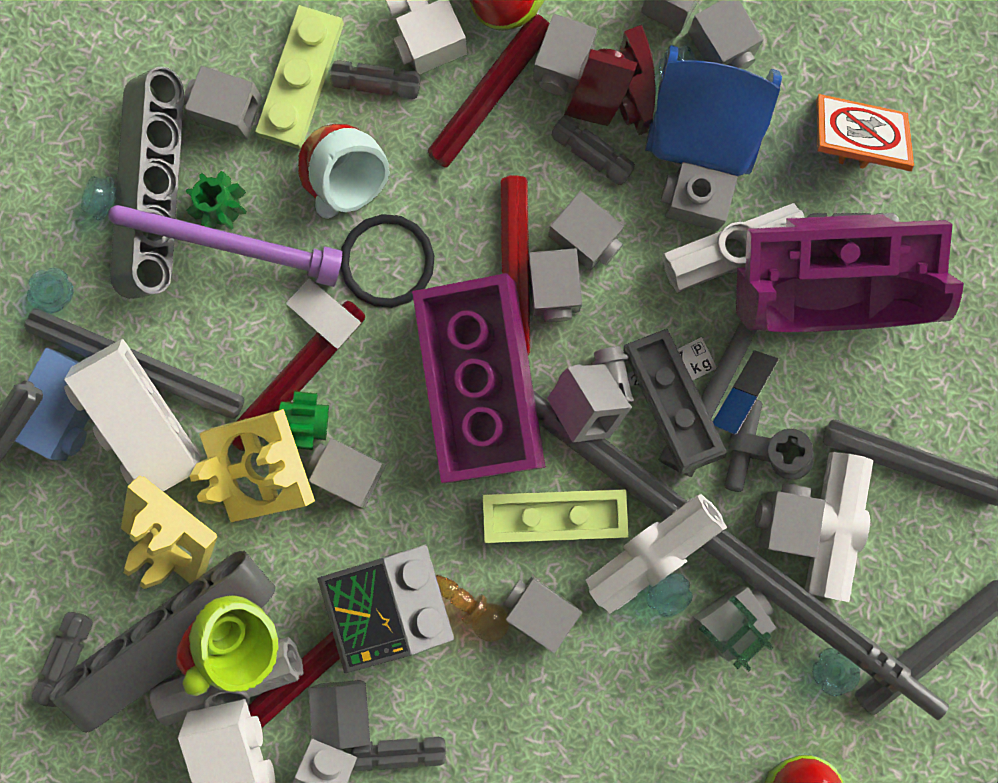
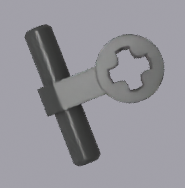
[724,399,814,492]

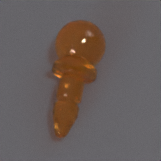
[436,575,509,642]

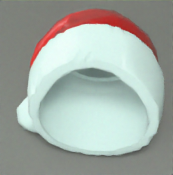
[298,124,390,219]

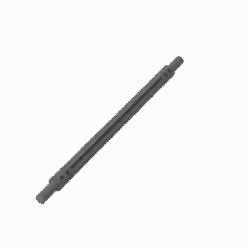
[533,390,949,720]

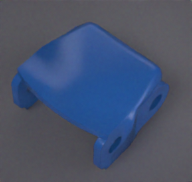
[645,46,782,176]

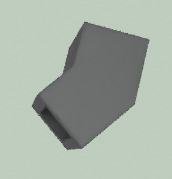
[308,680,371,749]

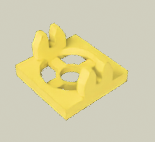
[189,409,315,522]
[121,476,217,589]

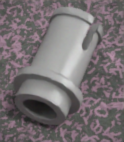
[591,346,635,403]

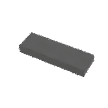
[623,329,727,475]

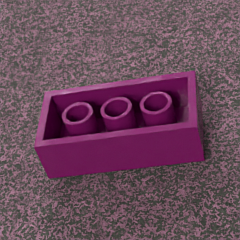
[412,273,546,483]

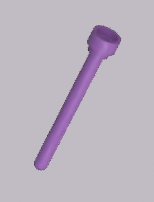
[108,205,342,287]

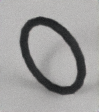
[340,214,435,308]

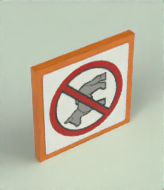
[816,94,914,171]

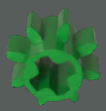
[186,171,247,230]
[279,391,329,450]

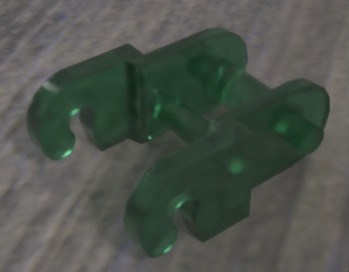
[699,596,774,672]

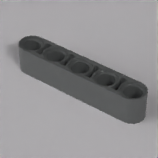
[110,66,184,299]
[49,551,276,733]

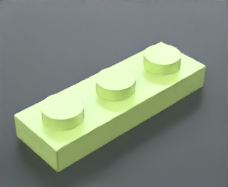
[255,5,344,149]
[483,489,628,543]

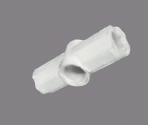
[662,203,805,293]
[805,452,873,602]
[586,494,727,614]

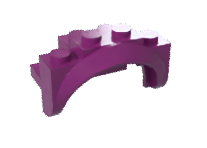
[736,214,964,332]

